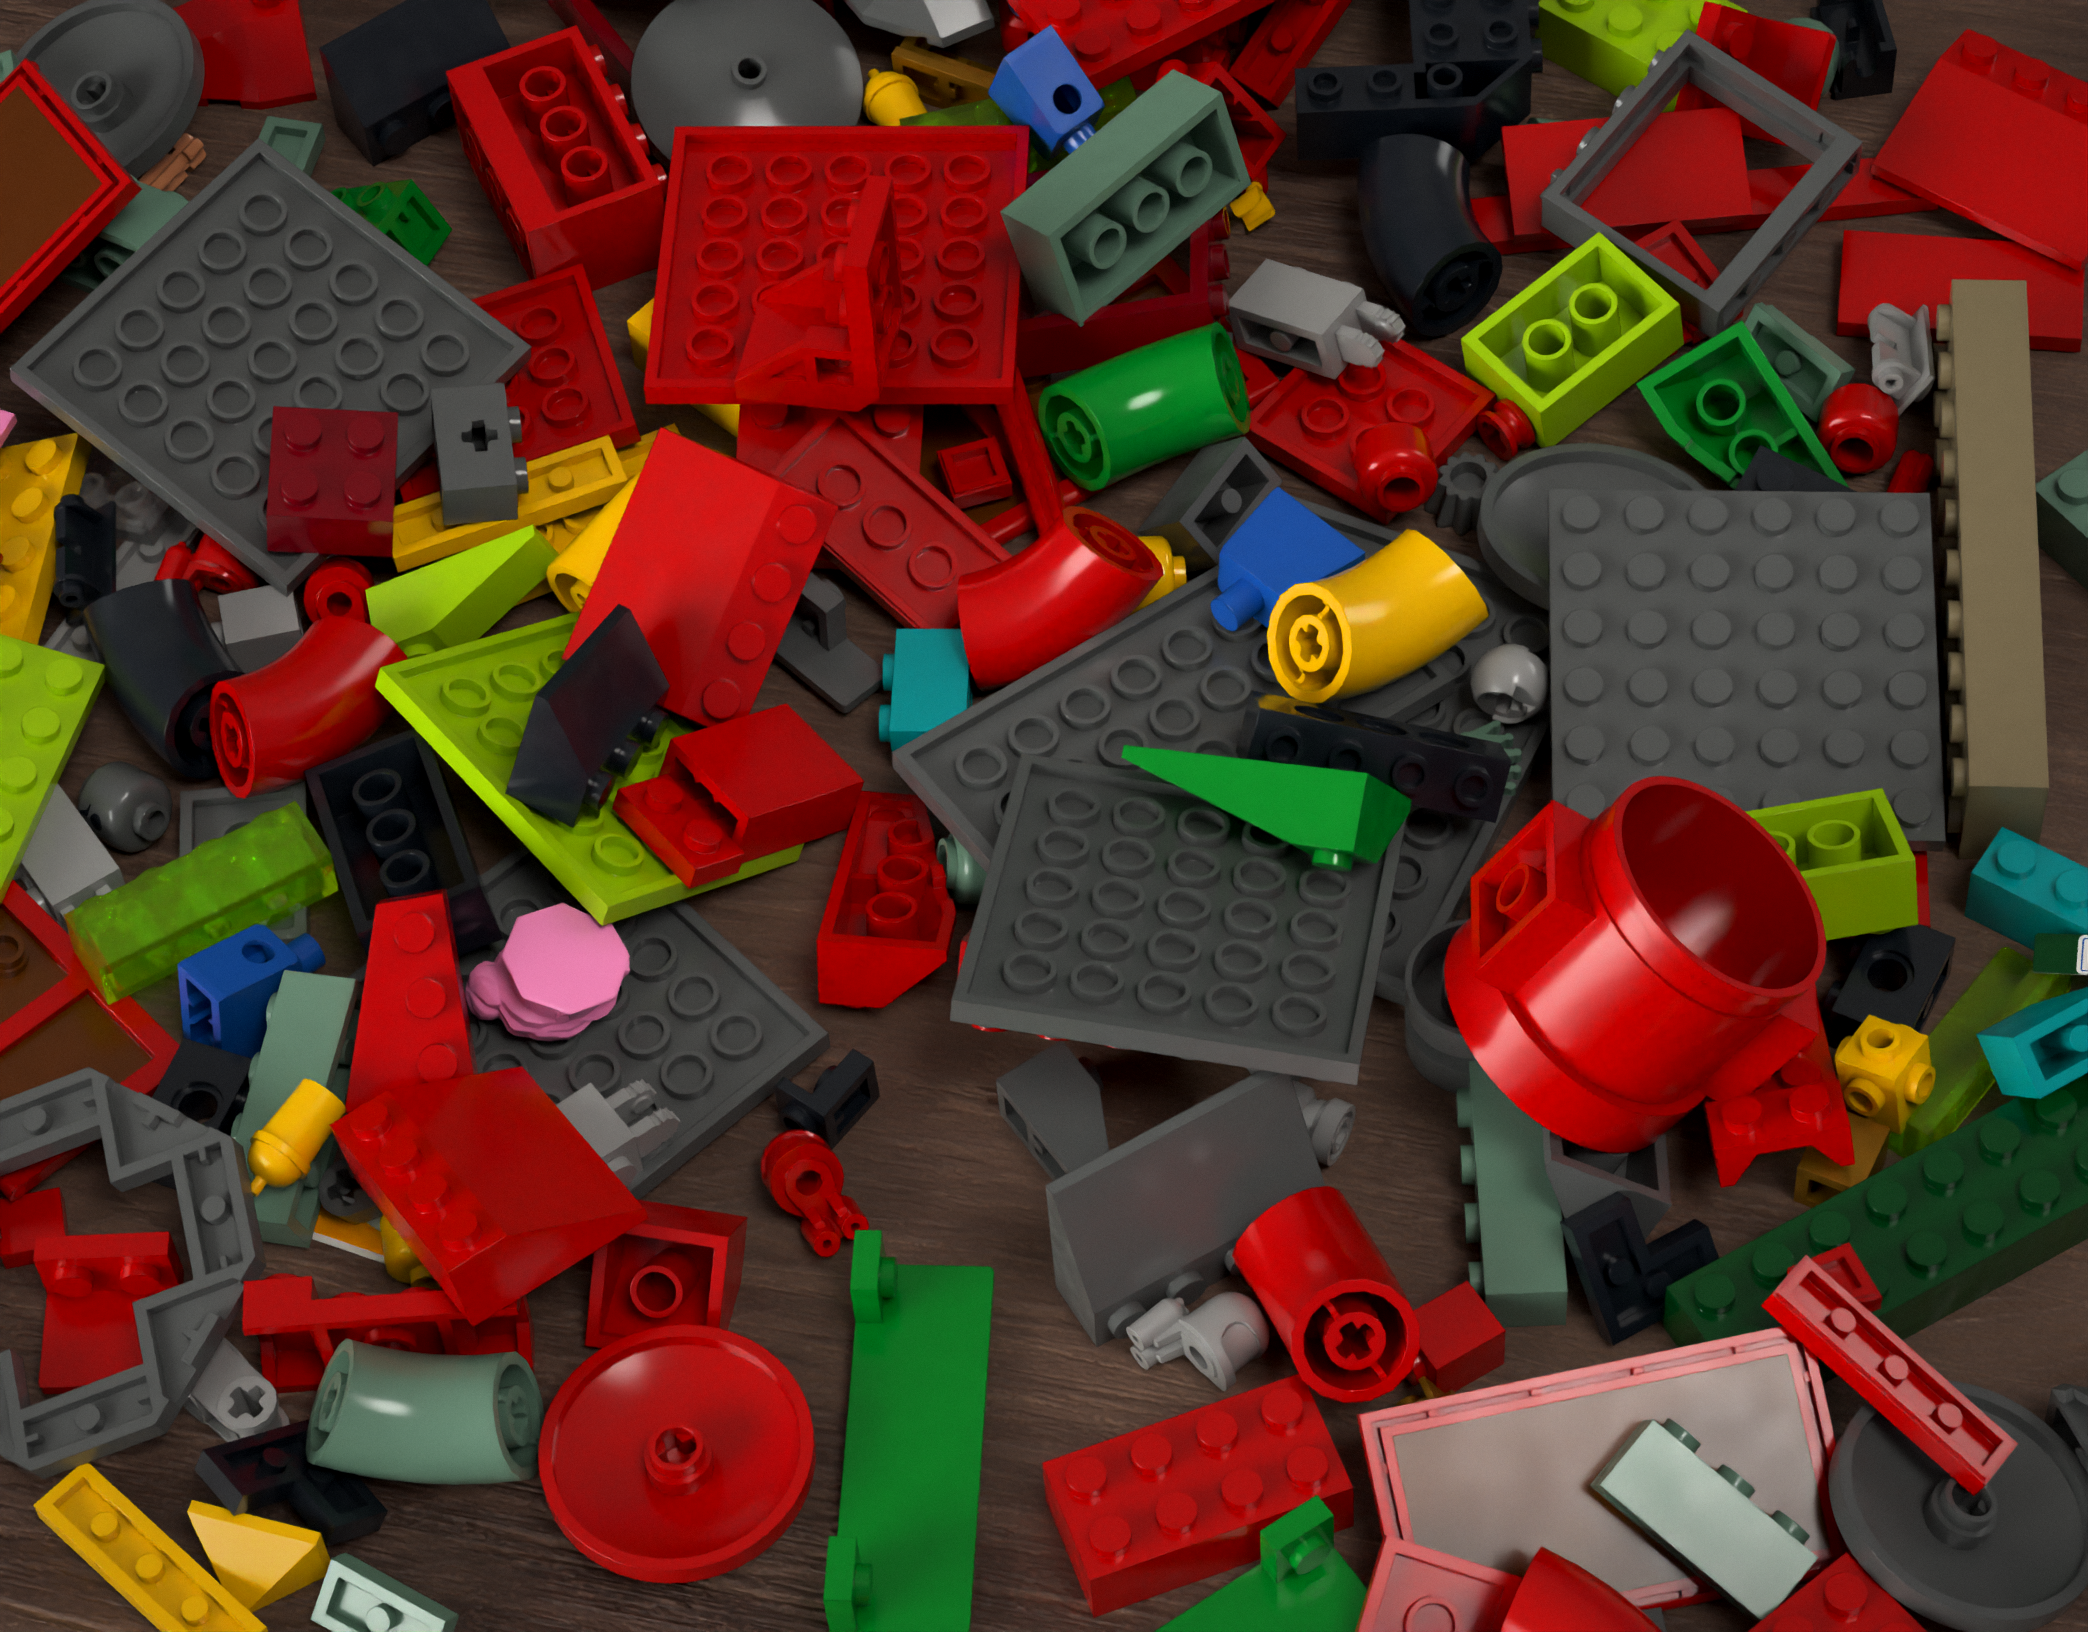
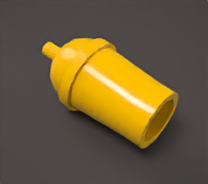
[863,68,936,126]
[247,1078,347,1197]

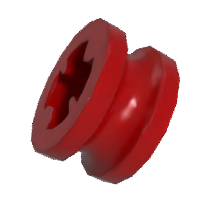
[1476,398,1535,461]

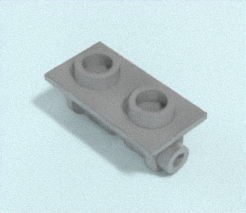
[1867,303,1935,416]

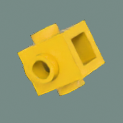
[1833,1014,1936,1135]

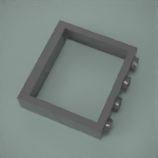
[1540,29,1863,338]

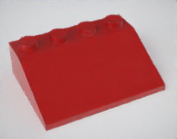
[1870,28,2088,272]
[562,426,838,727]
[330,1066,649,1327]

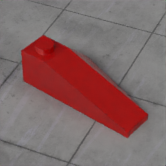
[173,0,317,110]
[816,791,957,1008]

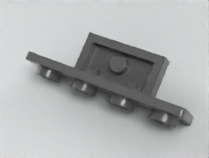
[774,572,883,713]

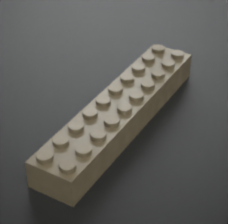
[1932,279,2049,859]

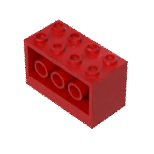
[446,25,668,291]

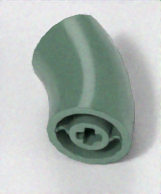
[306,1338,545,1485]

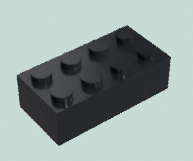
[304,728,503,957]

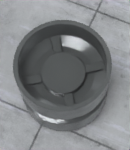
[1405,919,1477,1094]

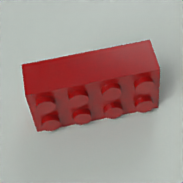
[1042,1373,1354,1618]

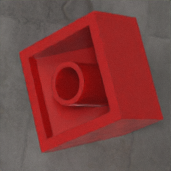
[585,1199,748,1348]

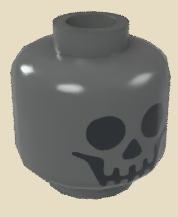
[78,761,173,853]

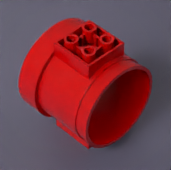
[1444,776,1826,1153]

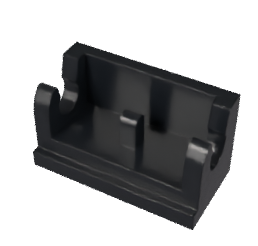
[1810,0,1897,101]

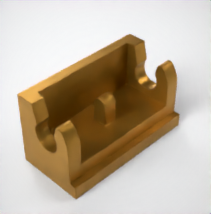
[891,36,1006,125]

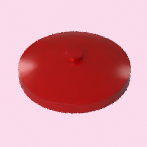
[538,1324,816,1584]

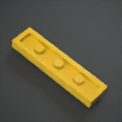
[392,435,628,573]
[33,1462,268,1632]

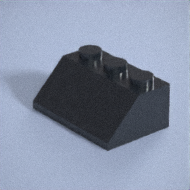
[319,0,511,167]
[505,604,670,828]

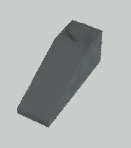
[996,1041,1109,1181]

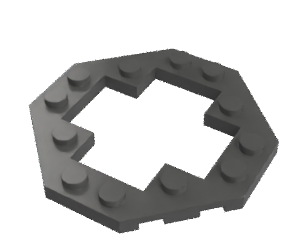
[0,1067,267,1479]

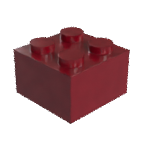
[266,406,398,557]

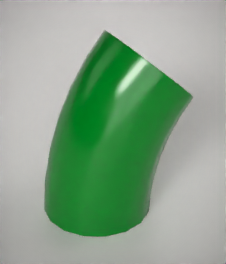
[1038,322,1251,491]

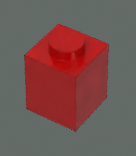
[1406,1280,1506,1393]

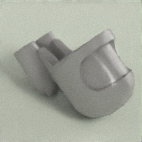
[1126,1292,1270,1391]

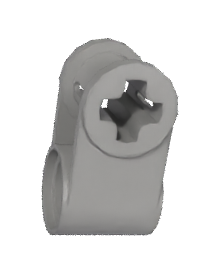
[183,1338,291,1442]

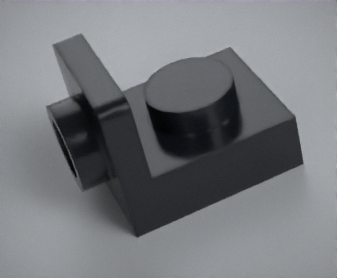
[773,1049,880,1150]

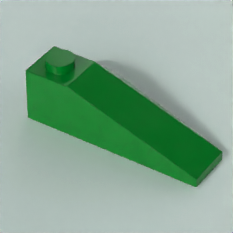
[1636,320,1849,490]
[1121,745,1412,872]

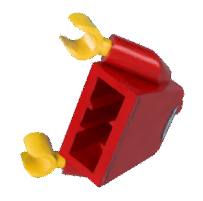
[1152,59,1287,232]

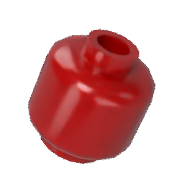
[1816,383,1899,474]
[1354,421,1439,513]

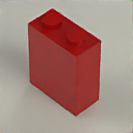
[659,703,864,863]

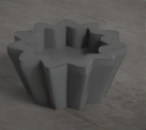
[1424,452,1499,536]

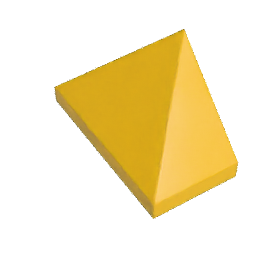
[187,1500,331,1613]

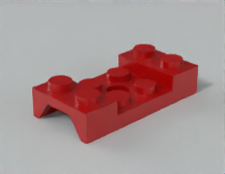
[1702,985,1855,1188]
[242,1273,535,1394]

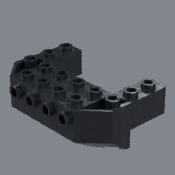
[1295,0,1543,164]

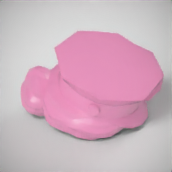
[465,903,630,1041]

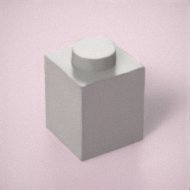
[211,585,304,673]

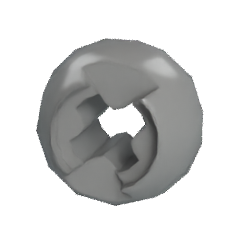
[1470,644,1550,724]

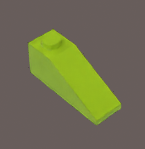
[365,524,559,659]

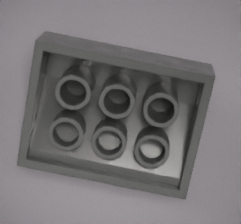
[1045,1071,1325,1347]

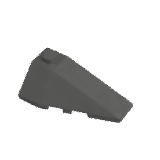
[1542,1126,1672,1240]

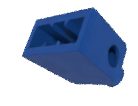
[988,25,1105,161]
[1210,487,1366,631]
[177,924,326,1059]

